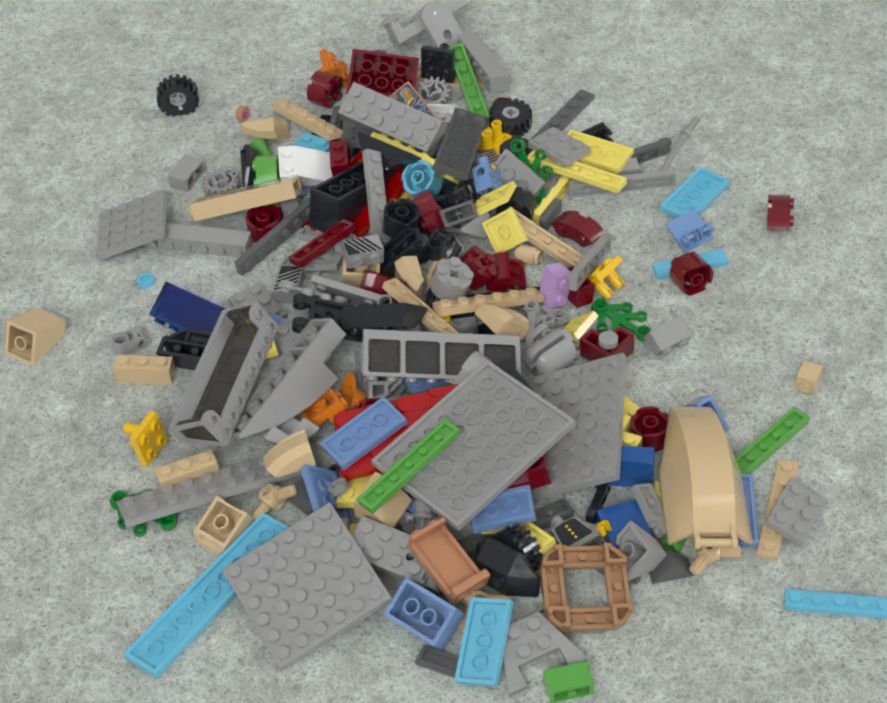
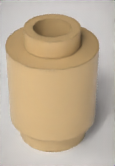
[514,244,543,266]

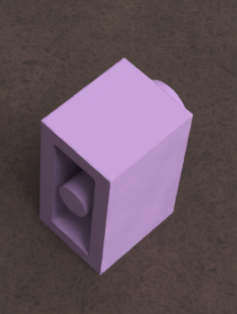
[539,262,570,309]

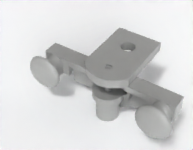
[381,0,472,48]

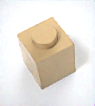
[795,361,823,394]

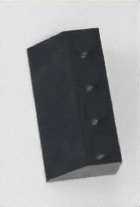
[342,303,427,335]

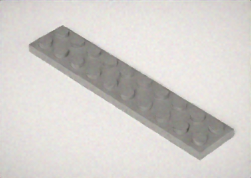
[116,445,322,528]

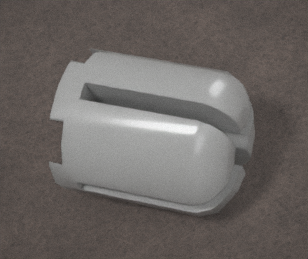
[524,329,580,376]

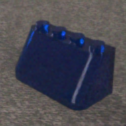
[149,281,237,332]

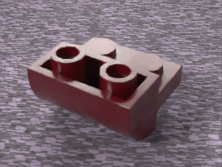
[486,252,526,292]

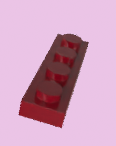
[288,219,356,268]

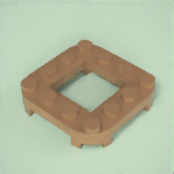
[540,542,633,632]

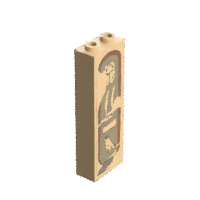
[189,174,303,222]

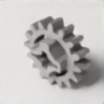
[415,77,451,104]
[201,168,240,196]

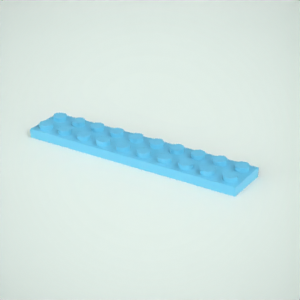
[123,513,289,679]

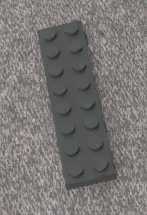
[432,107,488,181]

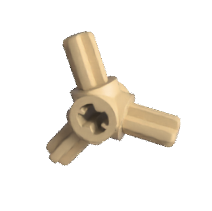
[251,483,297,521]
[689,537,741,576]

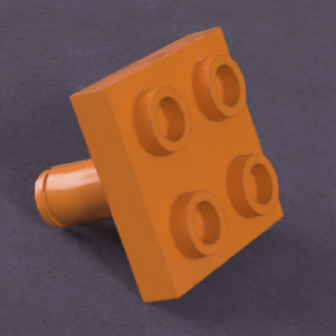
[318,48,349,89]

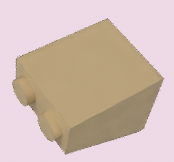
[5,308,66,366]

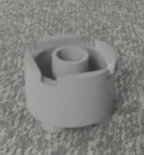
[431,257,474,300]

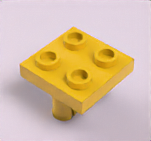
[478,120,512,157]
[588,255,625,300]
[123,411,168,467]

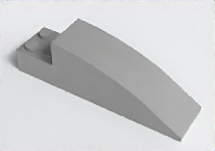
[231,318,346,439]

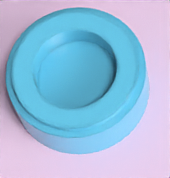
[136,273,155,289]

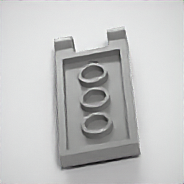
[310,274,394,306]

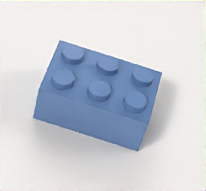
[383,577,466,651]

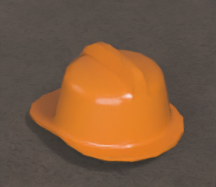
[341,372,366,409]

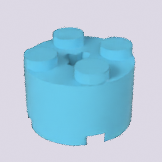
[402,160,444,198]

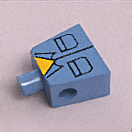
[472,156,504,196]

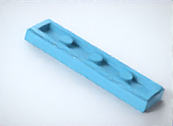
[652,249,729,280]

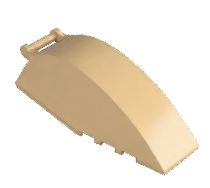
[659,407,753,549]

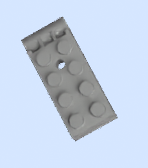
[352,516,440,595]

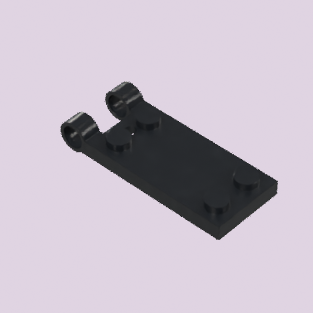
[292,293,380,346]

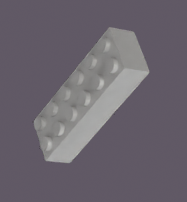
[338,82,448,158]

